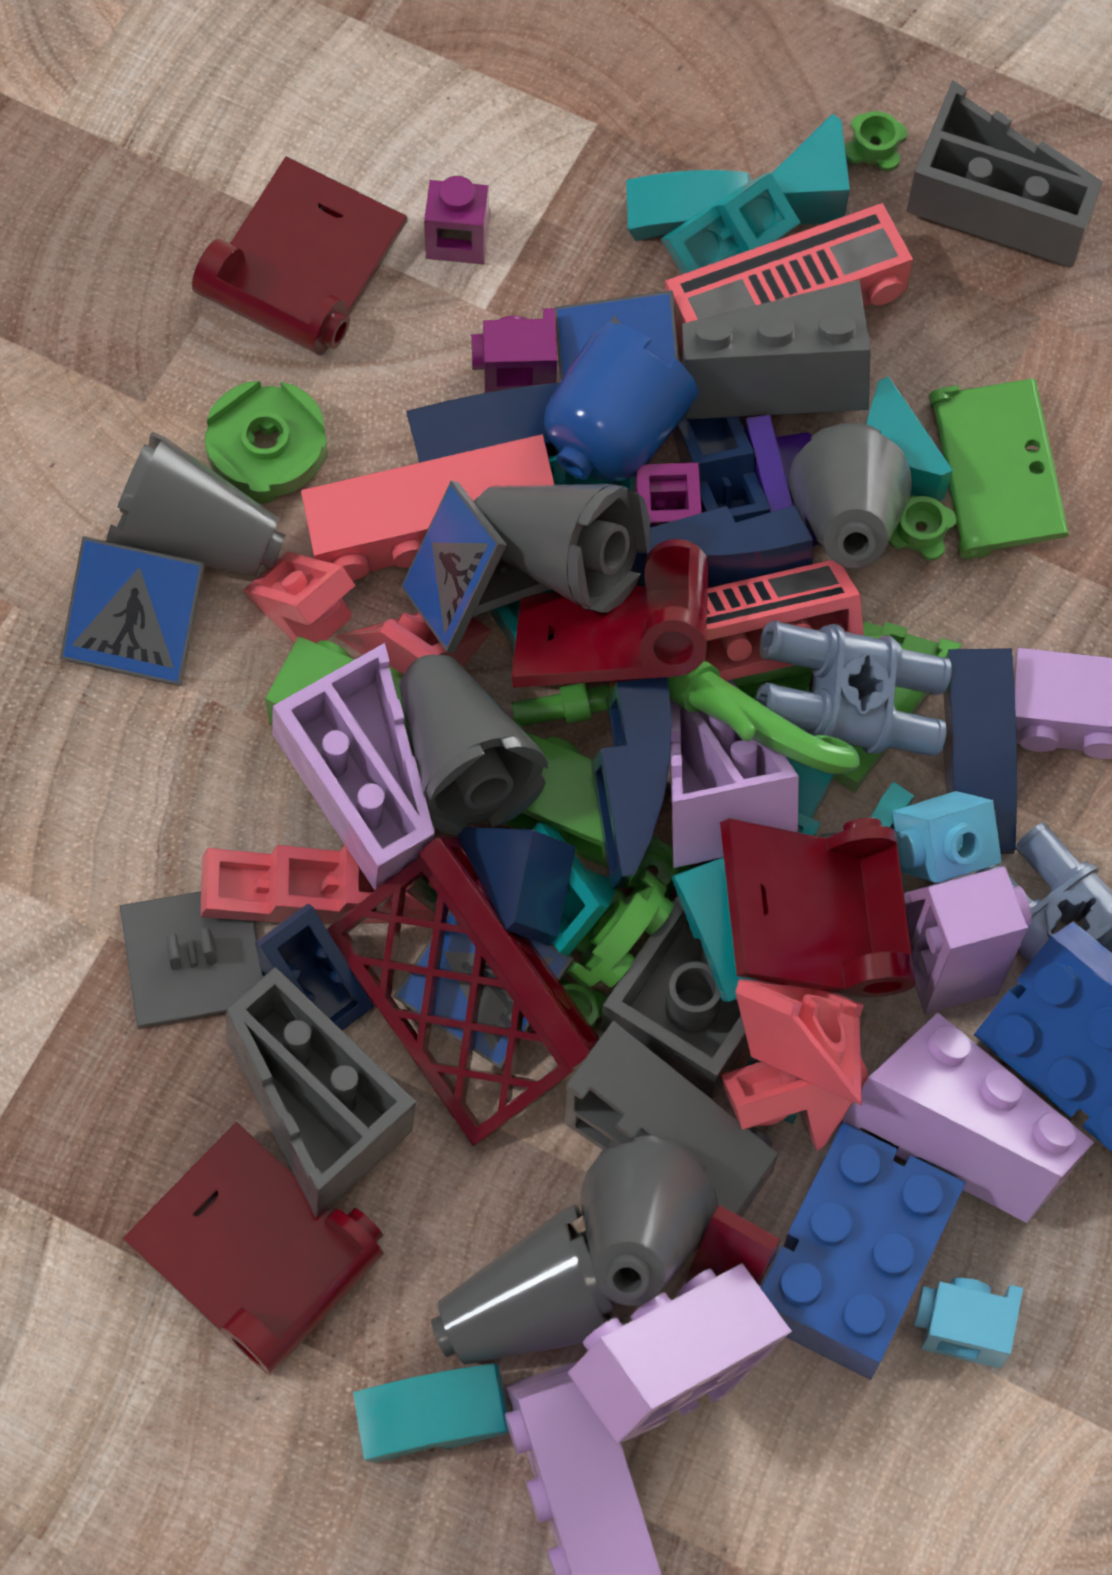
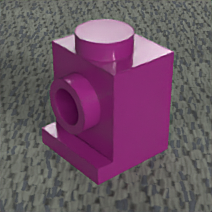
[424,176,491,265]
[471,308,557,393]
[635,463,701,528]

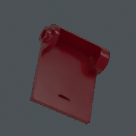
[192,156,408,355]
[511,539,708,688]
[720,818,916,997]
[123,1121,384,1376]

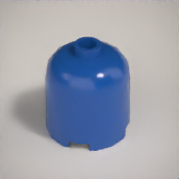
[544,322,699,482]

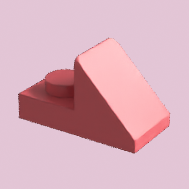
[243,551,356,643]
[721,1058,868,1151]

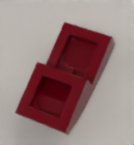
[685,1205,780,1287]

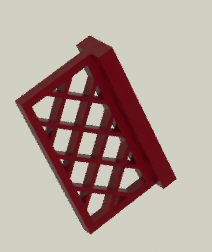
[327,837,600,1146]

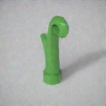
[668,661,860,774]

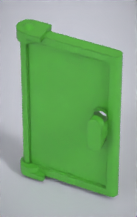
[929,378,1069,559]

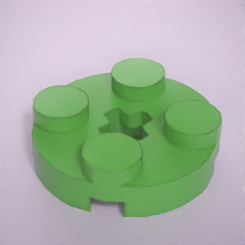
[205,381,327,504]
[565,868,674,988]

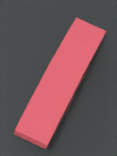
[200,844,449,924]

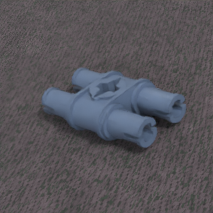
[755,620,951,757]
[974,822,1112,963]

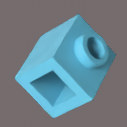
[892,791,1002,883]

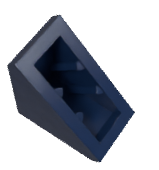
[457,827,576,946]
[255,904,374,1031]

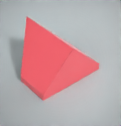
[335,612,491,675]
[735,979,864,1105]

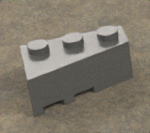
[906,80,1103,268]
[682,280,871,419]
[226,967,416,1219]
[564,1021,778,1217]

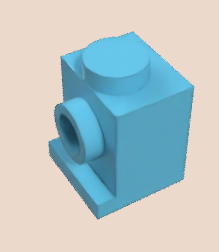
[914,1278,1023,1369]

